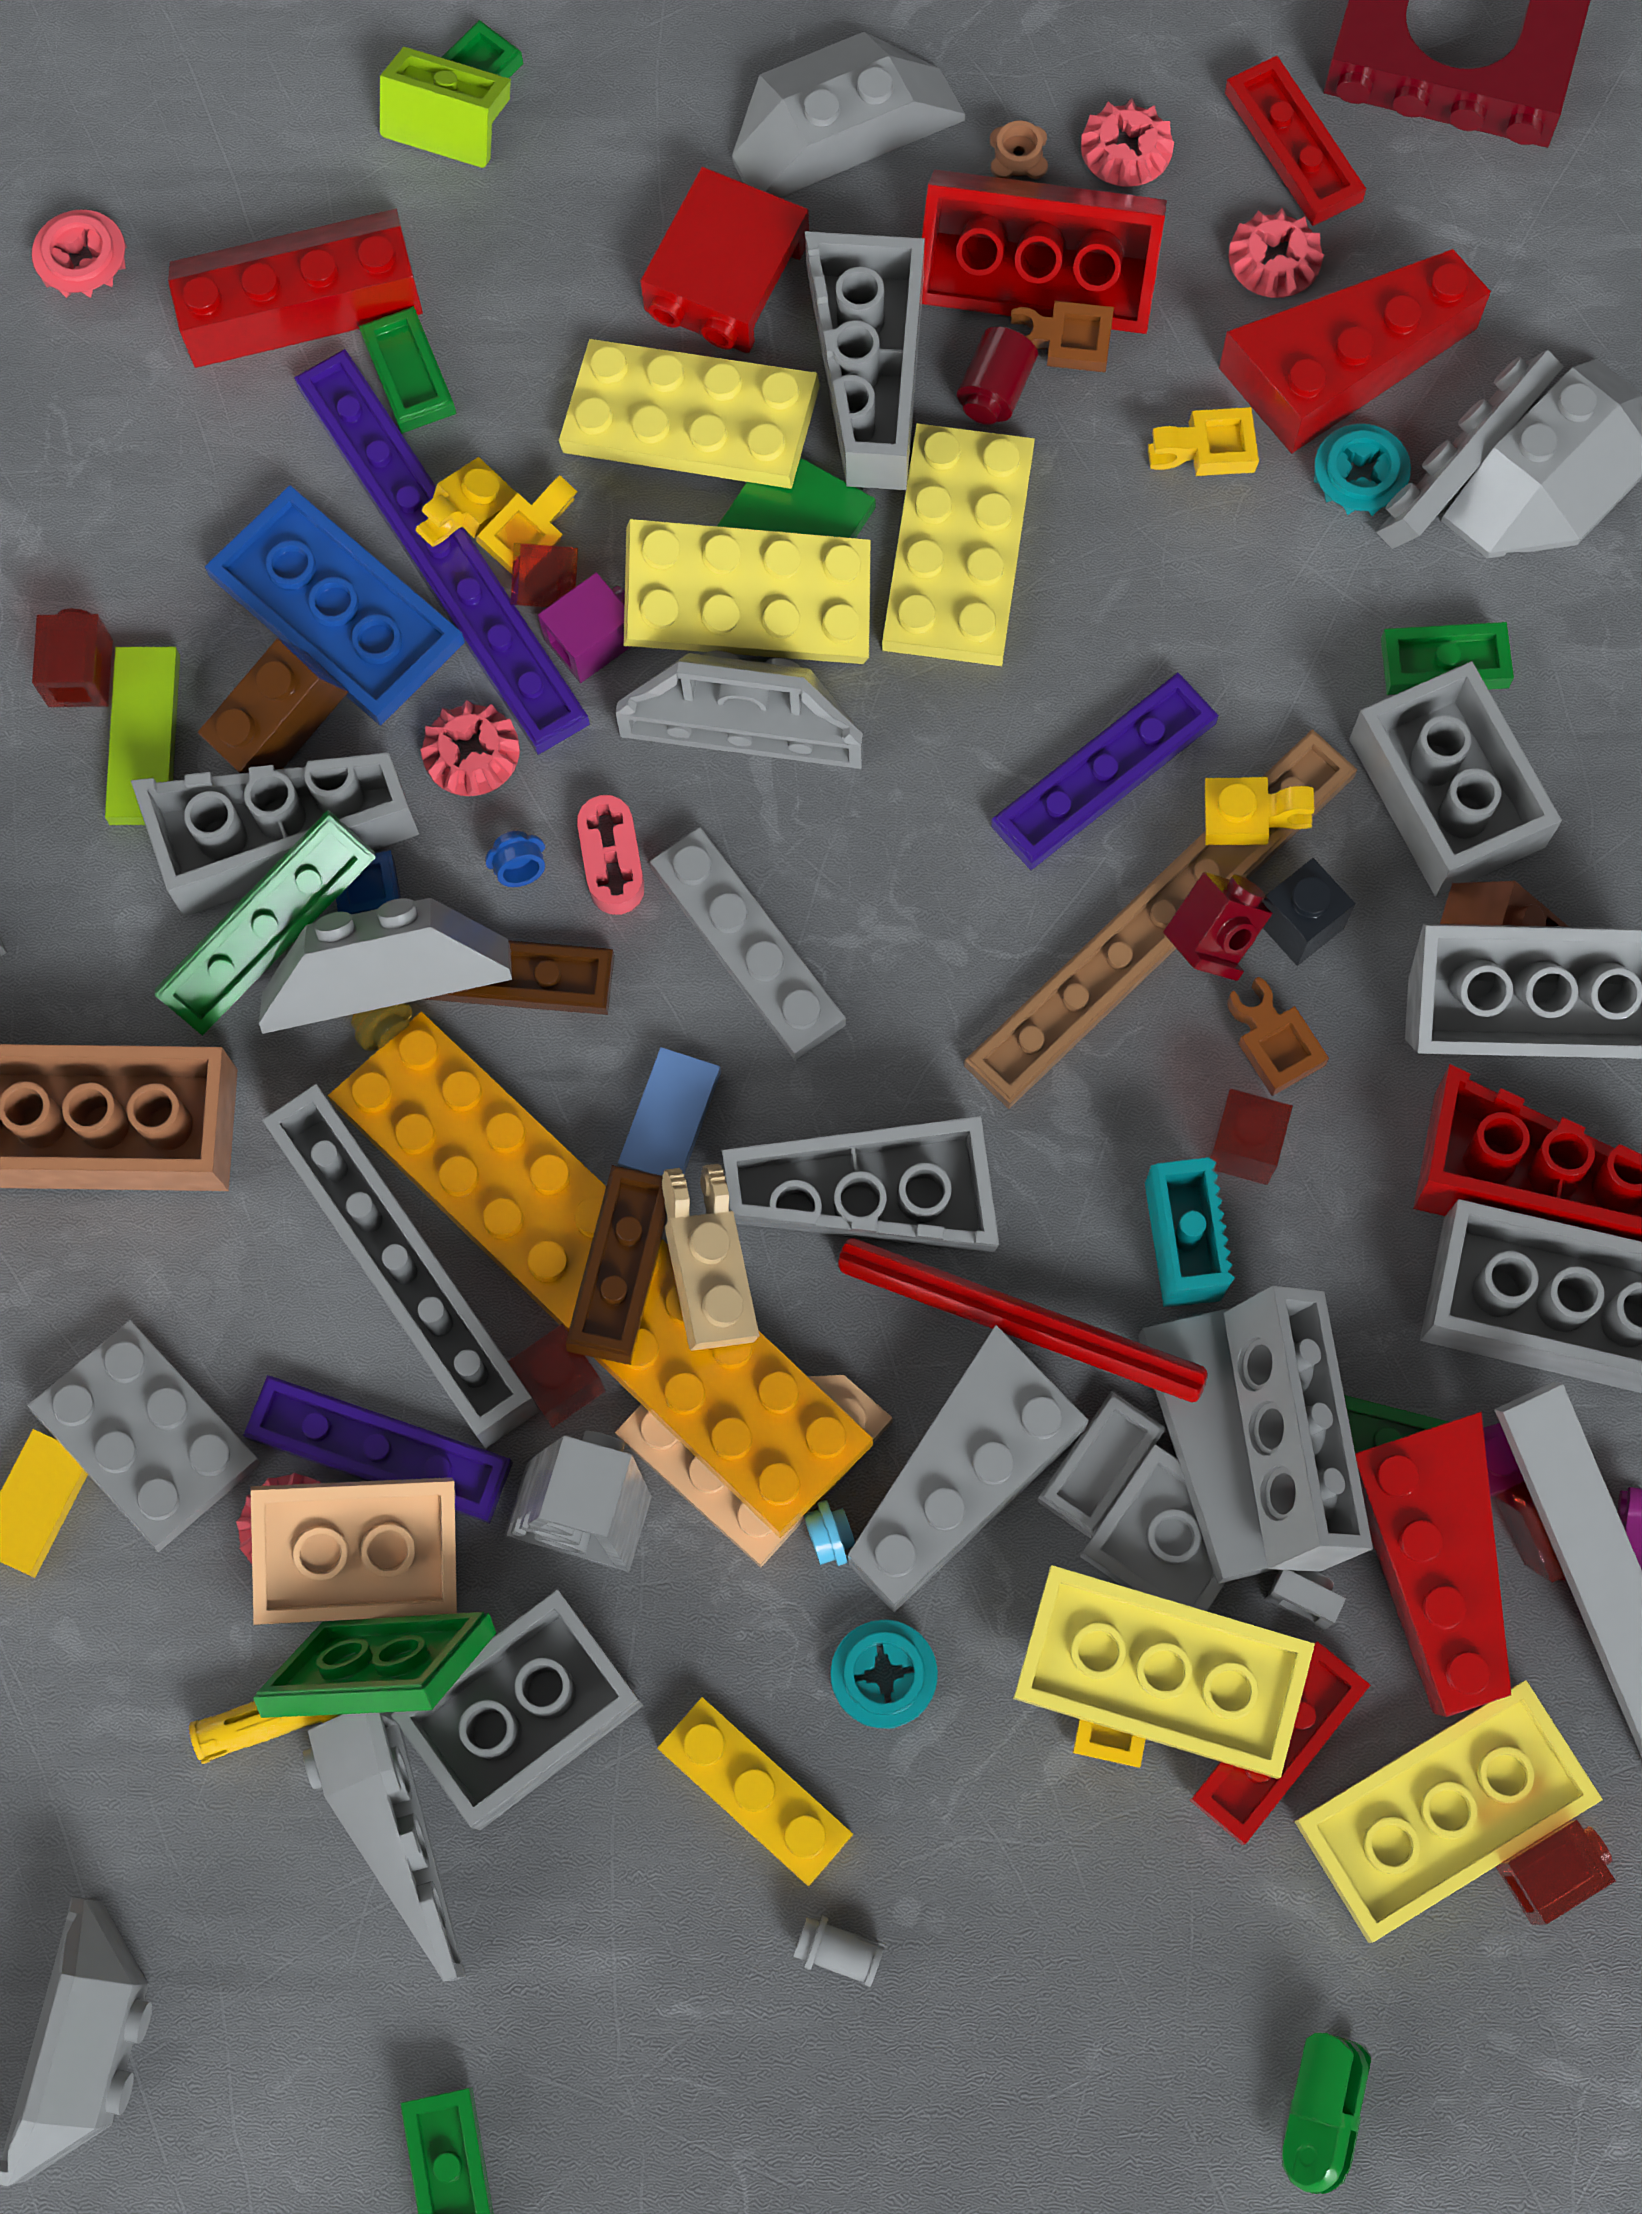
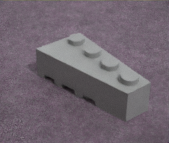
[131,752,419,917]
[722,1116,999,1253]
[848,1325,1089,1613]
[504,1431,652,1572]

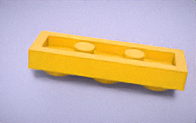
[657,1697,854,1887]

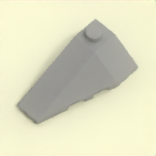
[303,1712,466,1982]

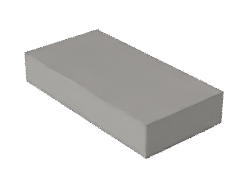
[1037,1391,1166,1539]

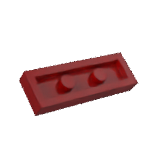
[1225,55,1366,226]
[1189,1641,1371,1845]

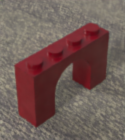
[1323,0,1591,148]

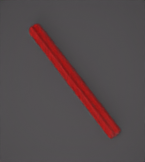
[837,1238,1208,1403]

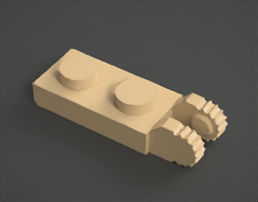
[662,1164,760,1351]

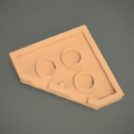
[615,1375,893,1568]

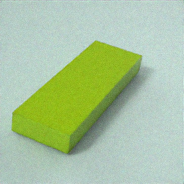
[105,647,180,825]

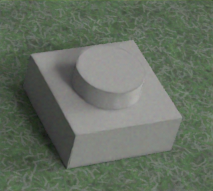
[1265,1570,1346,1630]

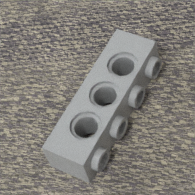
[1223,1285,1373,1572]

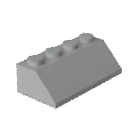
[1405,923,1642,1059]

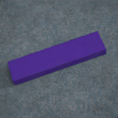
[991,672,1219,871]
[243,1375,513,1524]

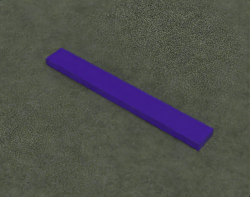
[294,349,590,755]

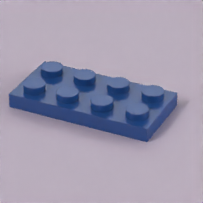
[204,485,465,726]

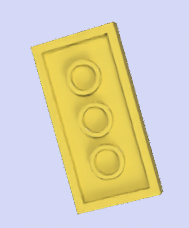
[559,339,820,489]
[882,423,1035,666]
[623,519,871,664]
[1013,1565,1315,1779]
[1294,1680,1603,1943]

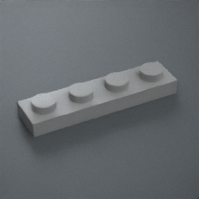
[1376,349,1564,549]
[650,827,846,1061]

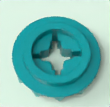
[1314,424,1411,516]
[830,1620,938,1729]

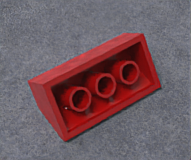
[922,169,1167,334]
[168,208,423,368]

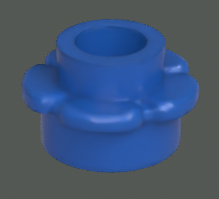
[485,831,545,887]

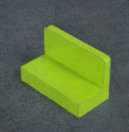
[380,46,511,168]

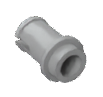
[793,1915,885,1987]

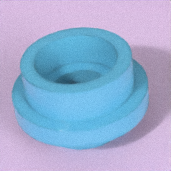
[803,1500,855,1566]

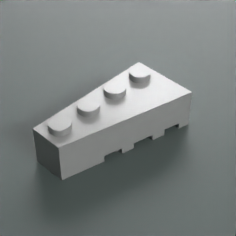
[805,231,925,490]

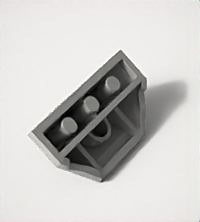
[732,32,965,198]
[1441,359,1642,558]
[616,651,863,769]
[259,898,512,1034]
[0,1897,152,2186]

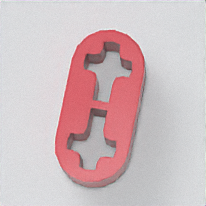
[577,795,644,915]

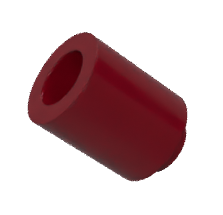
[957,326,1038,425]

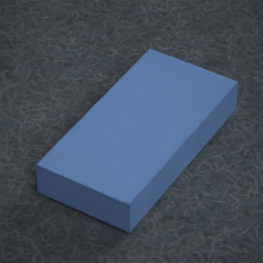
[618,1047,721,1176]

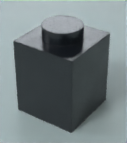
[1263,858,1356,966]

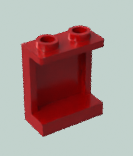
[640,167,809,353]

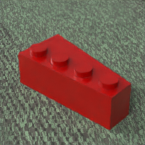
[1219,249,1491,454]
[1355,1412,1512,1717]

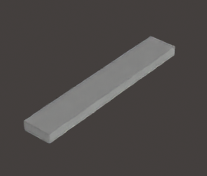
[1494,1381,1642,1757]

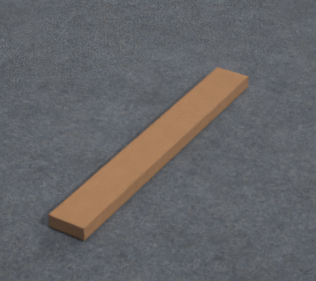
[964,729,1357,1109]

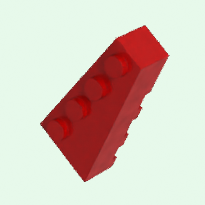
[1413,1064,1642,1242]

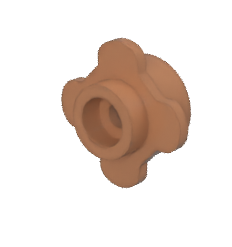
[990,121,1048,179]

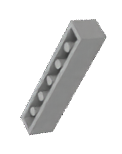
[262,1084,540,1448]

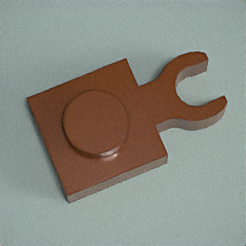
[1011,301,1114,373]
[1227,977,1329,1096]

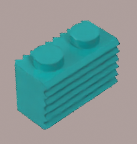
[1144,1157,1235,1307]

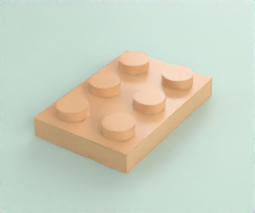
[251,1477,457,1625]

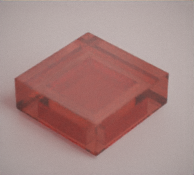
[510,543,578,607]

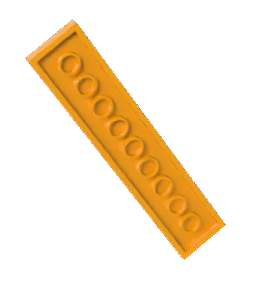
[328,1011,873,1538]

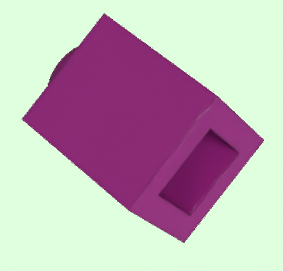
[538,572,632,684]

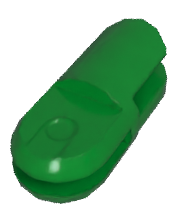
[1281,2033,1371,2194]

